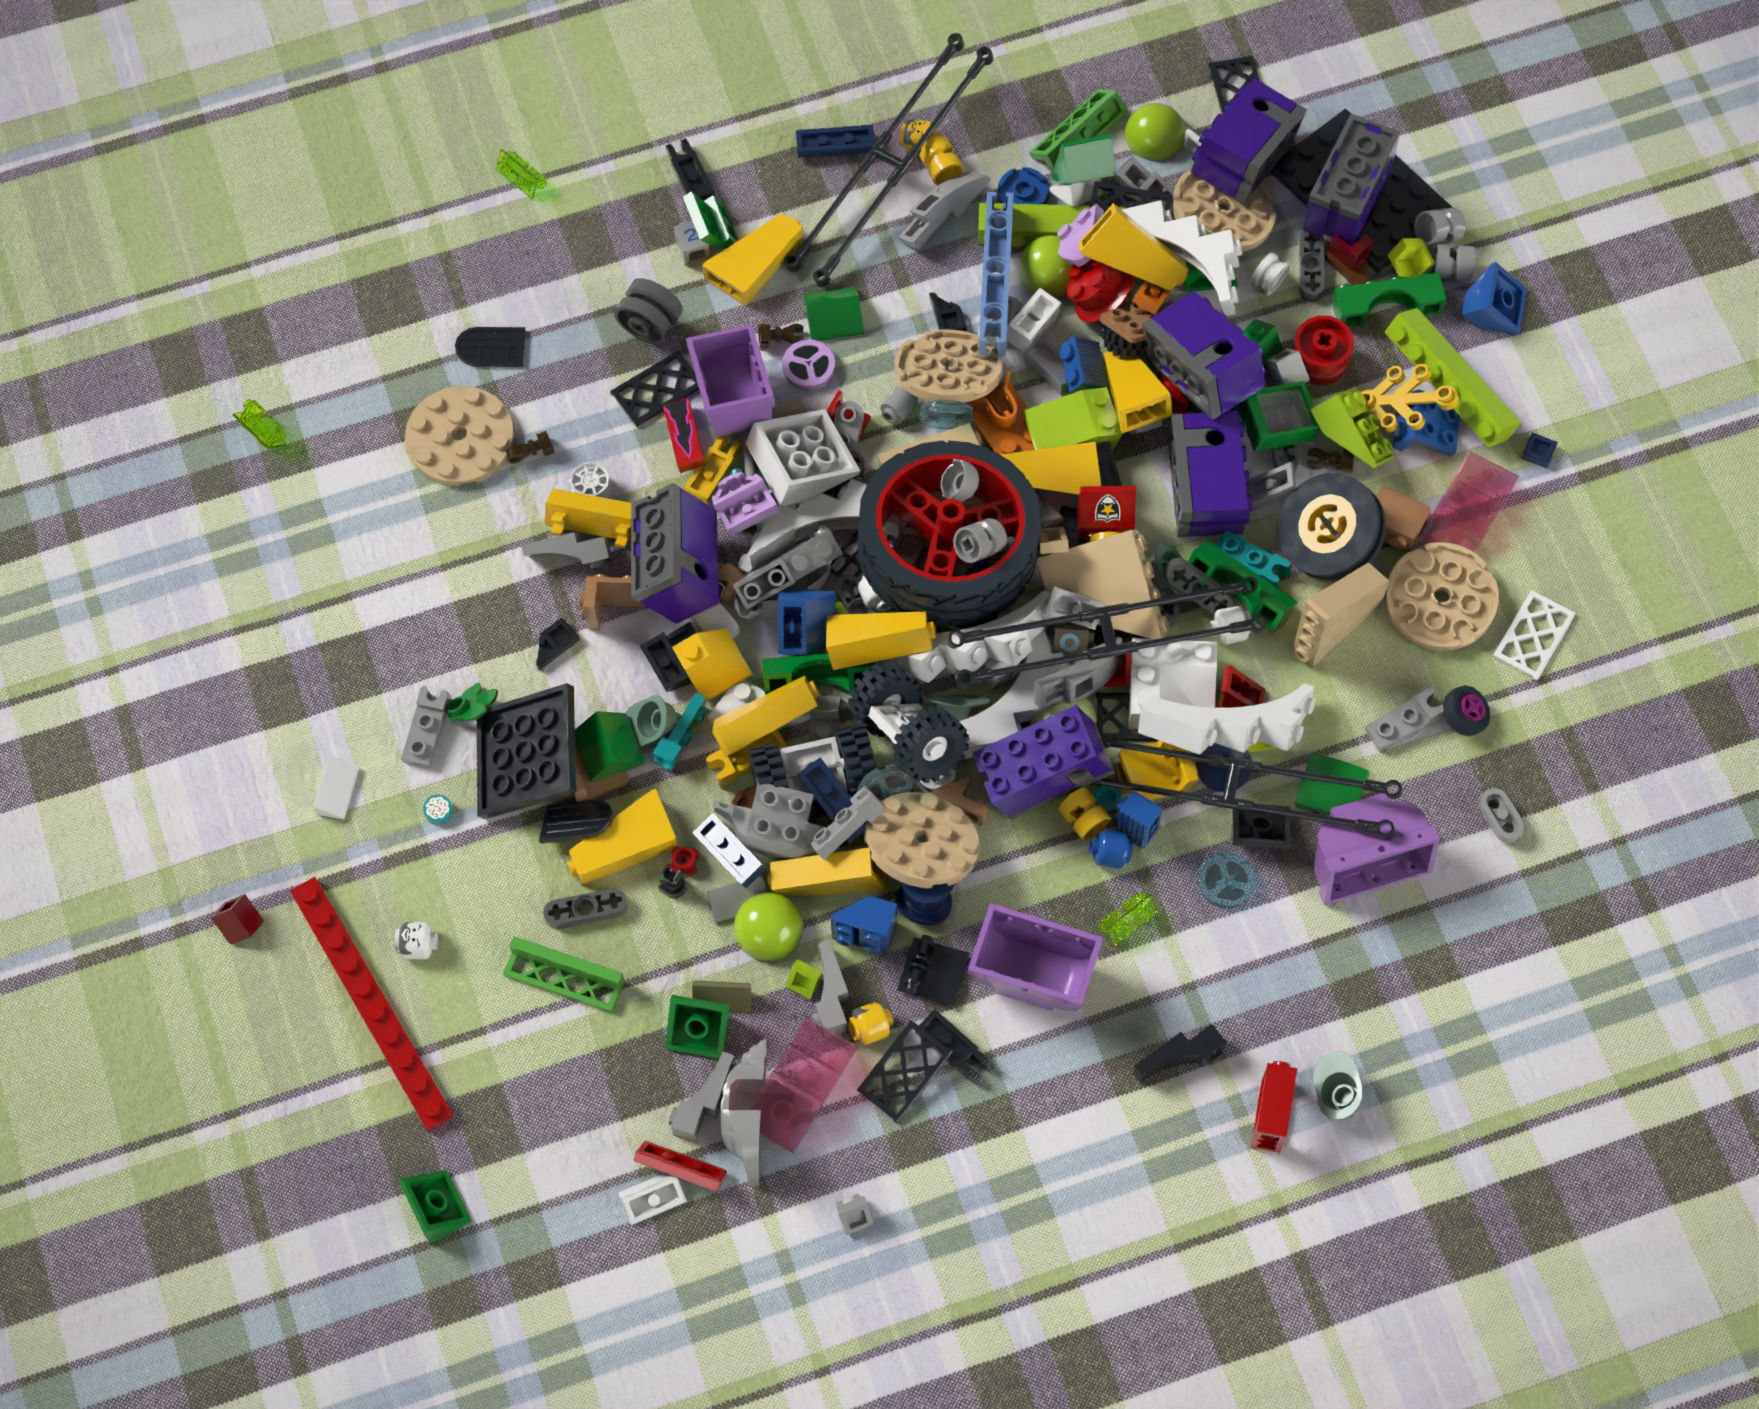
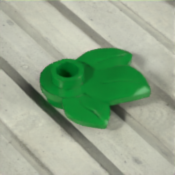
[446,682,498,722]

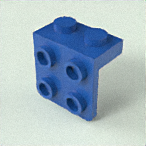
[1393,389,1460,456]

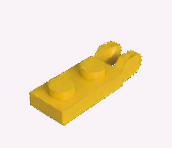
[684,436,743,505]

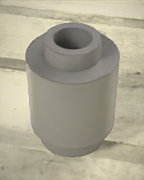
[880,386,919,424]

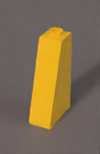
[1078,203,1189,291]
[702,213,804,306]
[1104,351,1172,433]
[1000,442,1101,495]
[826,611,936,670]
[712,676,820,757]
[567,789,678,885]
[767,848,888,897]

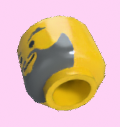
[899,119,938,152]
[847,1002,893,1045]

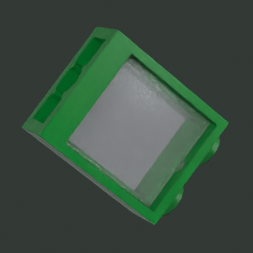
[1237,381,1321,452]

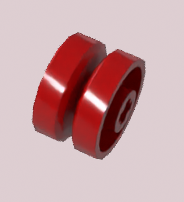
[1292,315,1354,385]

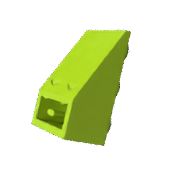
[1311,387,1394,468]

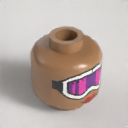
[718,562,746,603]

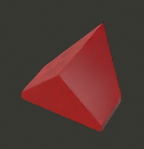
[1217,665,1266,708]

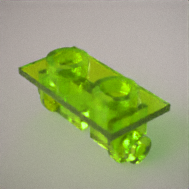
[496,149,547,199]
[233,399,287,449]
[1098,891,1158,947]

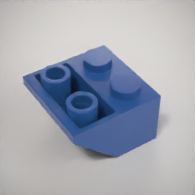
[778,590,836,655]
[831,896,898,955]

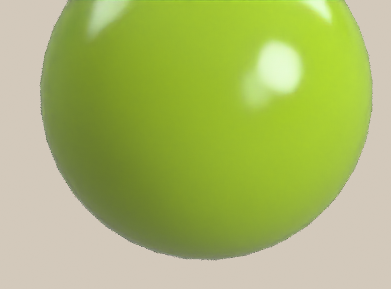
[1124,103,1186,161]
[1018,235,1075,299]
[734,892,803,961]

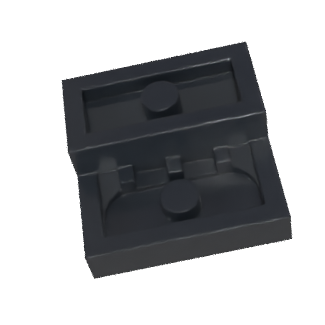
[640,622,697,692]

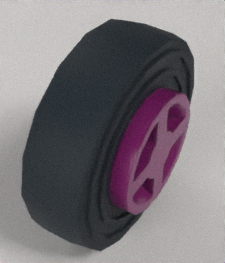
[1443,685,1491,736]

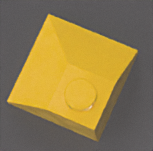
[672,628,753,702]

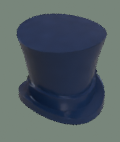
[895,882,954,926]

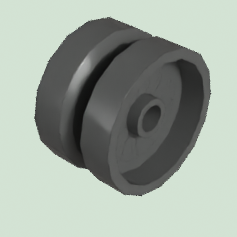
[614,278,683,345]

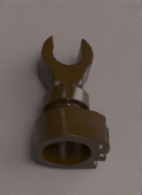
[758,323,804,349]
[505,430,555,464]
[1307,448,1354,473]

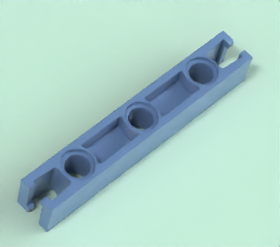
[978,192,1014,356]

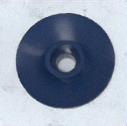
[1195,743,1252,792]

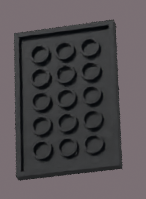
[1270,108,1453,273]

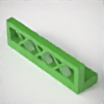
[1029,89,1128,174]
[503,936,625,1013]

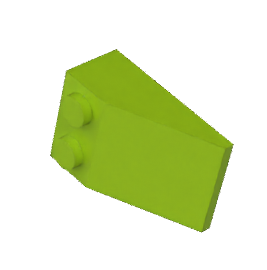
[1023,387,1123,450]

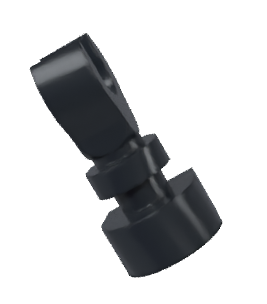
[658,863,686,899]

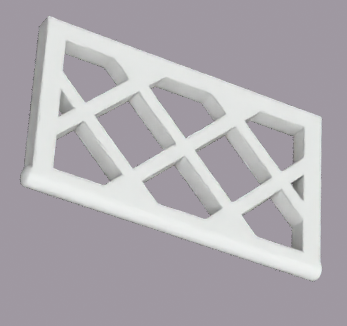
[1493,590,1576,681]

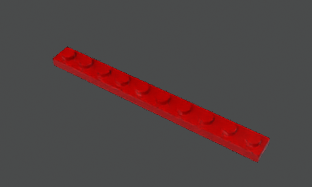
[290,877,454,1132]

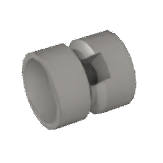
[1414,208,1466,245]
[1432,244,1475,281]
[953,518,1007,563]

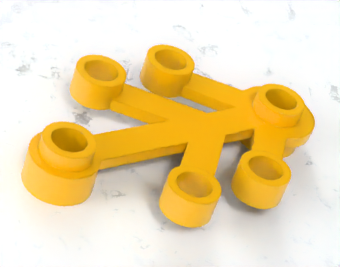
[1362,364,1459,432]

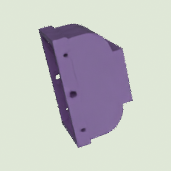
[686,324,775,438]
[1314,793,1440,905]
[967,903,1103,1011]

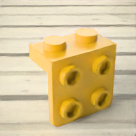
[1118,740,1199,800]

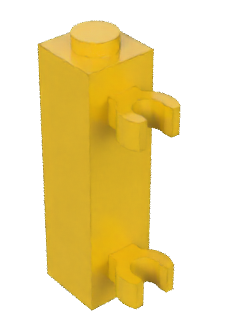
[545,488,632,548]

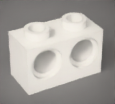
[1006,288,1061,354]

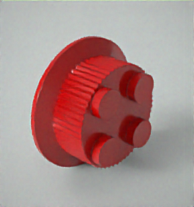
[1067,259,1135,323]

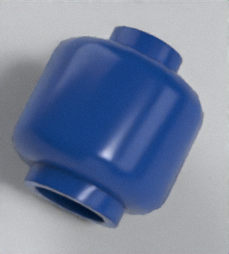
[1088,829,1133,869]

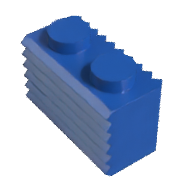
[1060,336,1109,394]
[1114,791,1163,849]

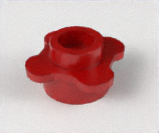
[669,846,700,876]

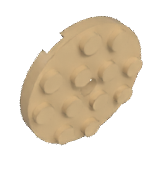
[1171,168,1276,252]
[894,330,1003,406]
[405,386,514,486]
[1385,542,1499,651]
[864,792,980,888]

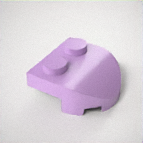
[1057,204,1104,267]
[712,472,779,537]

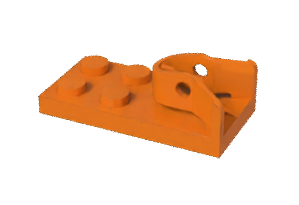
[961,371,1035,454]

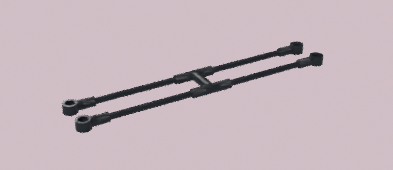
[784,33,994,287]
[946,576,1267,688]
[1090,736,1403,839]

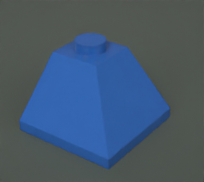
[1462,262,1527,335]

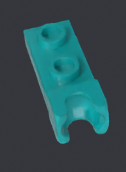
[1216,530,1291,589]
[653,692,708,772]

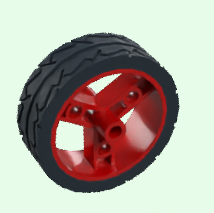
[857,440,1042,626]

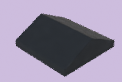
[1231,804,1291,849]

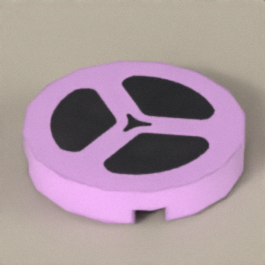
[782,340,835,391]

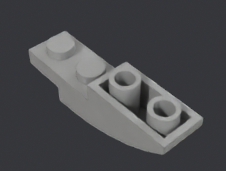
[898,171,991,250]
[733,529,843,610]
[1034,637,1123,709]

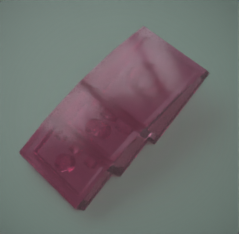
[1416,451,1519,553]
[749,1016,858,1153]

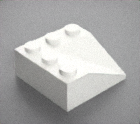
[746,409,860,506]
[1128,638,1217,729]

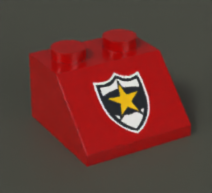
[1077,486,1136,542]

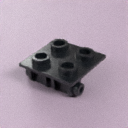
[897,935,970,1007]

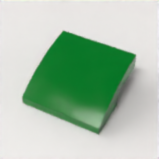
[683,192,739,249]
[1294,753,1370,816]

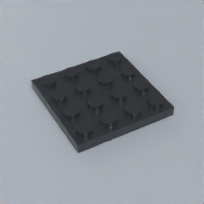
[476,683,576,820]

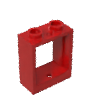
[1251,1061,1297,1153]

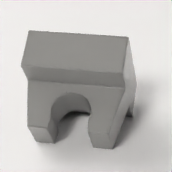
[836,1194,874,1236]

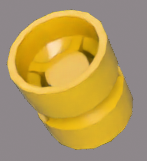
[919,136,964,186]
[1058,787,1112,841]

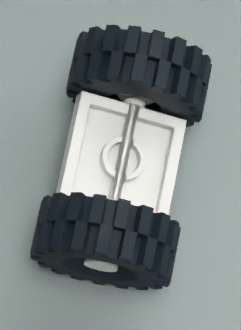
[848,661,970,783]
[748,723,879,801]

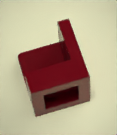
[1328,234,1373,270]
[211,894,264,945]

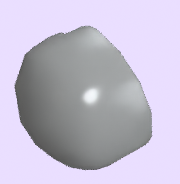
[940,459,979,502]

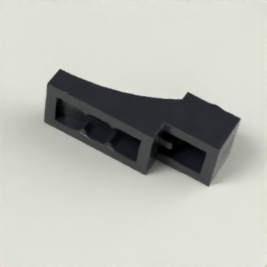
[1133,1024,1227,1083]

